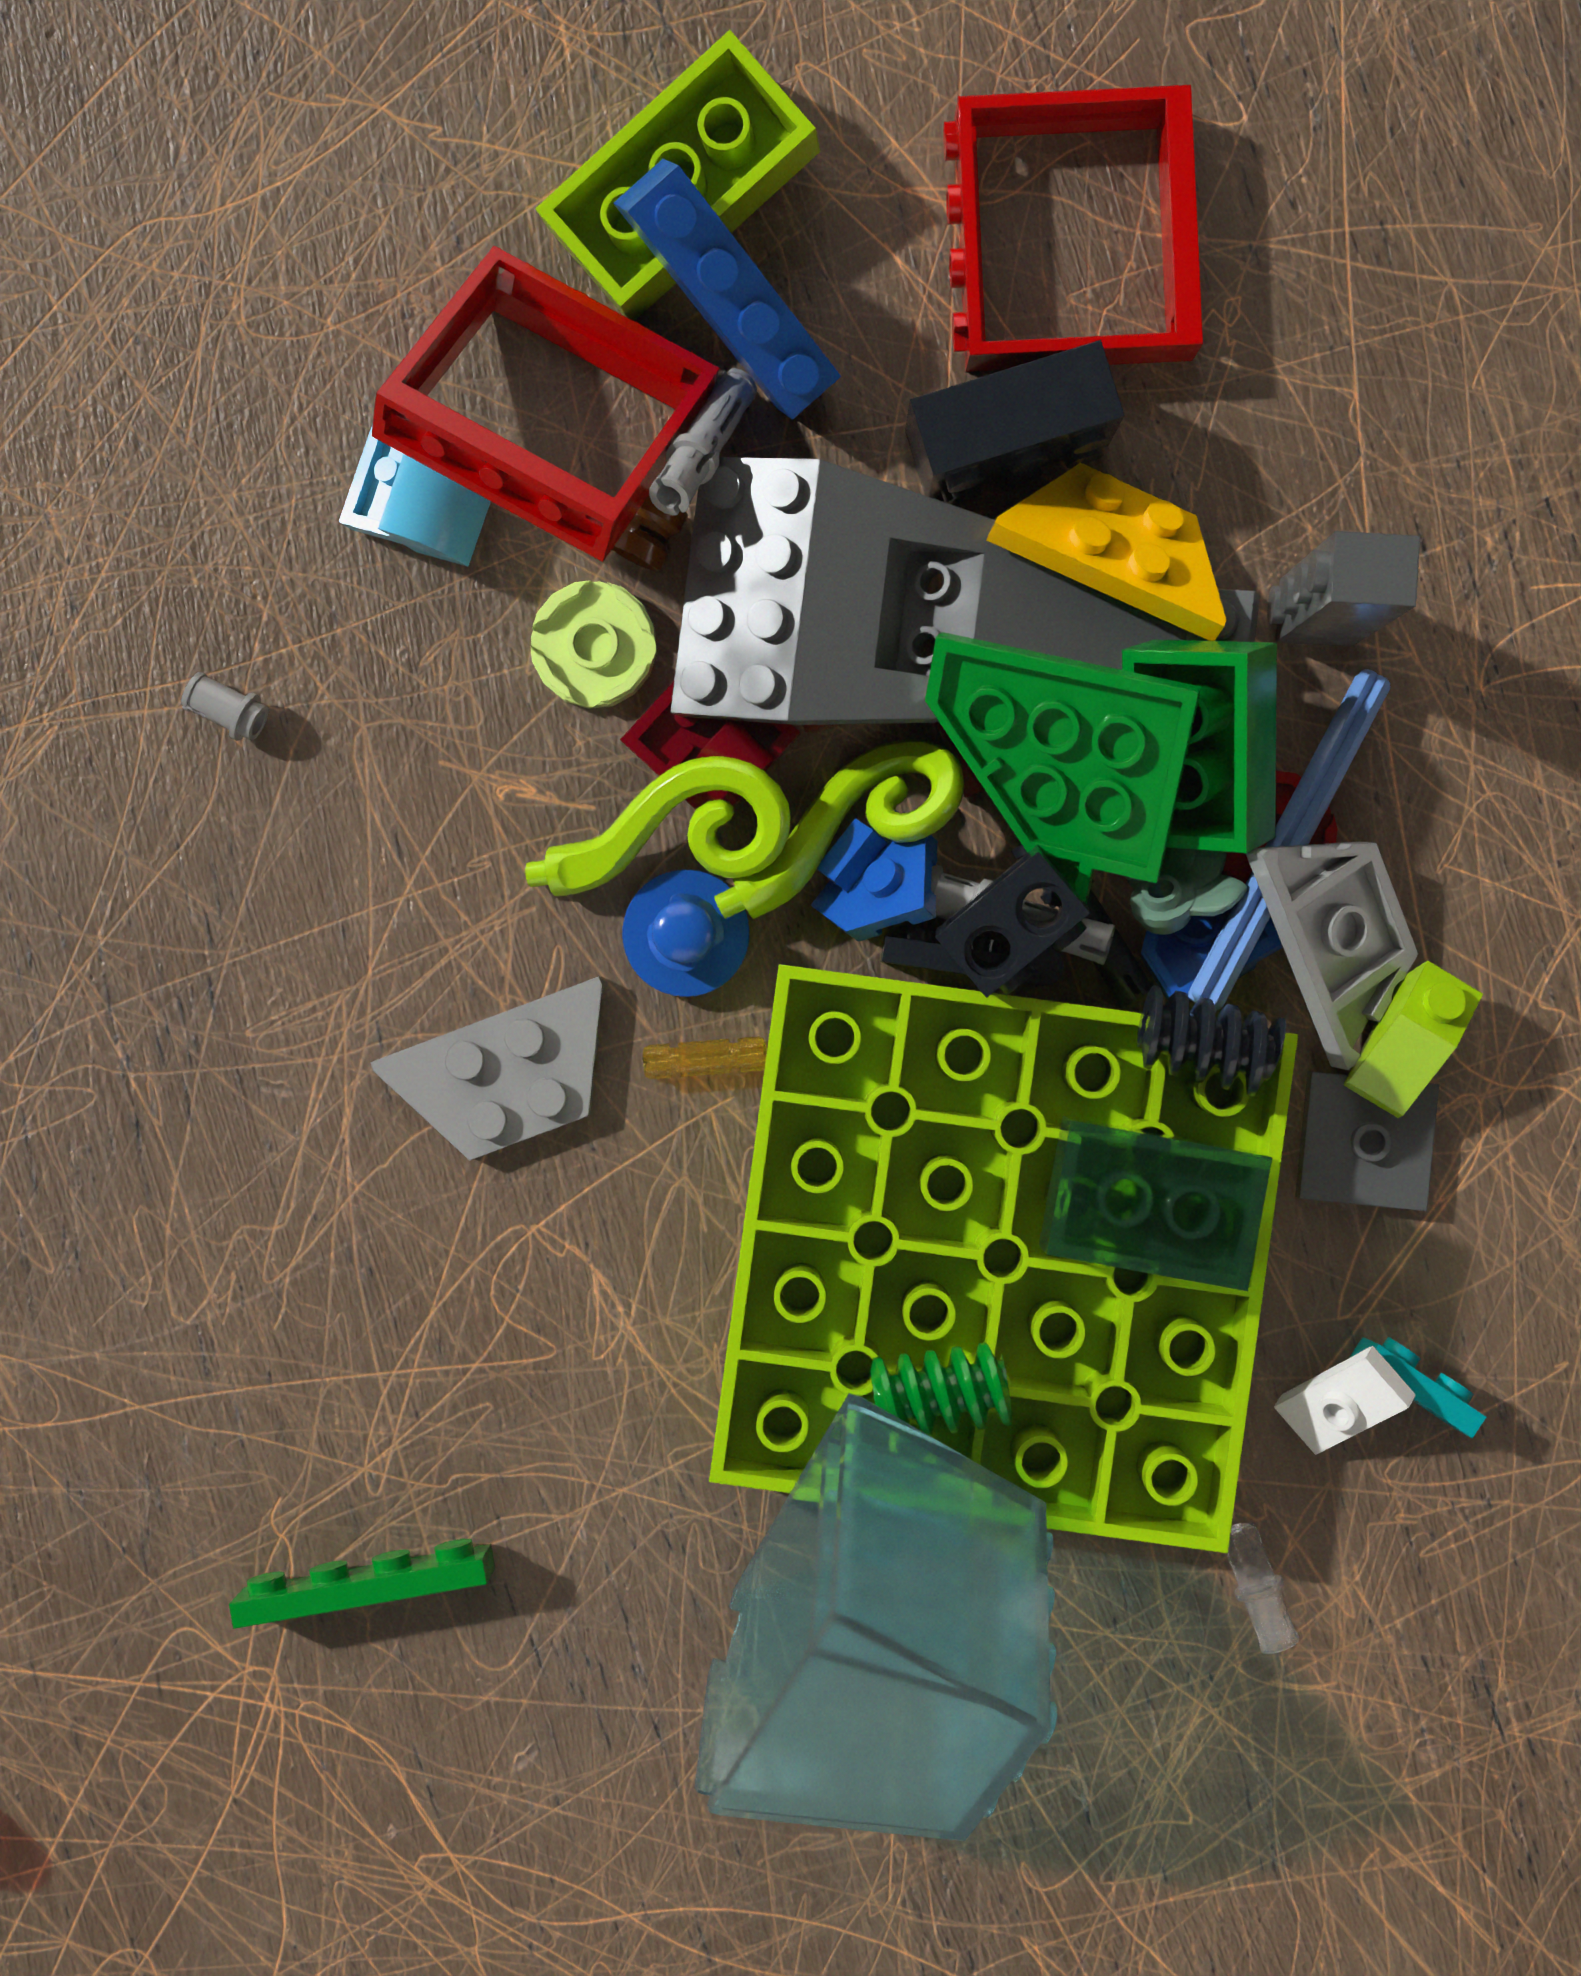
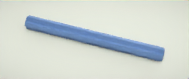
[1188,669,1390,1011]

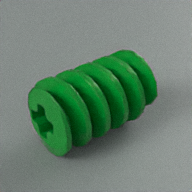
[870,1342,1012,1441]

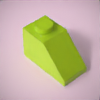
[1343,960,1483,1118]

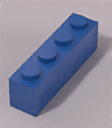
[613,159,841,419]

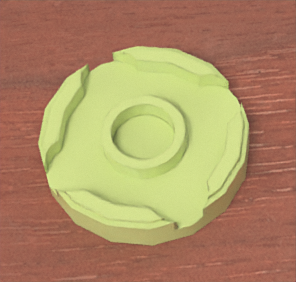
[530,581,657,709]

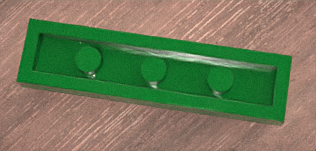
[229,1538,495,1629]

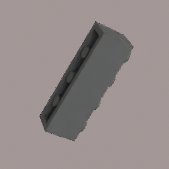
[1267,531,1420,647]

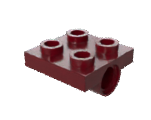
[620,681,801,810]

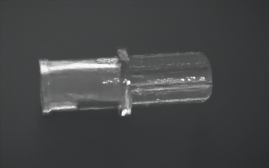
[1226,1523,1299,1654]

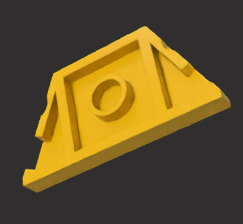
[986,463,1226,641]

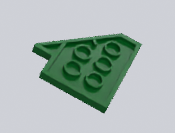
[925,632,1202,904]

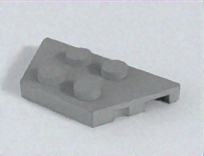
[1246,841,1418,1070]
[370,976,604,1160]

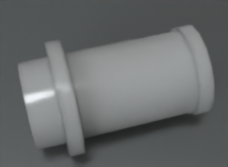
[181,672,269,741]

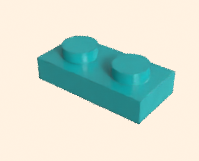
[1349,1337,1487,1439]

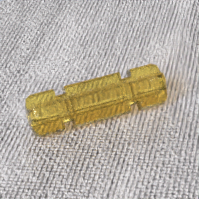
[642,1036,767,1079]

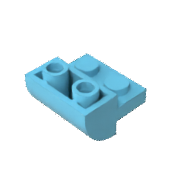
[339,424,491,567]

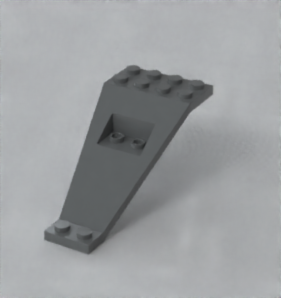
[670,457,1260,725]

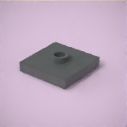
[1295,1071,1439,1211]

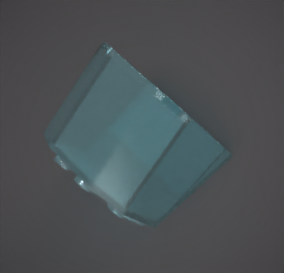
[694,1393,1057,1841]

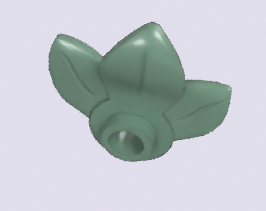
[1126,847,1247,934]

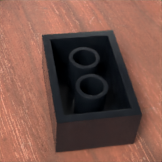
[905,340,1124,505]

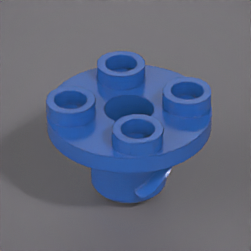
[622,870,750,997]

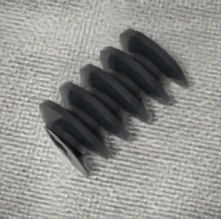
[1137,985,1287,1097]

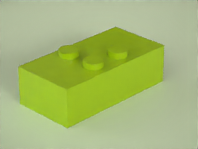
[535,30,820,321]

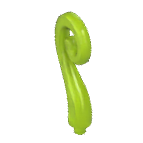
[714,739,964,919]
[525,756,791,897]

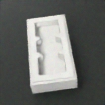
[1274,1346,1416,1455]

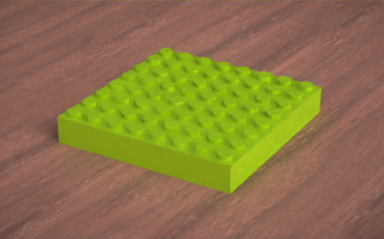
[709,964,1298,1553]

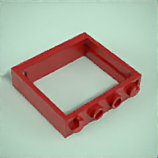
[943,85,1203,372]
[371,246,720,562]

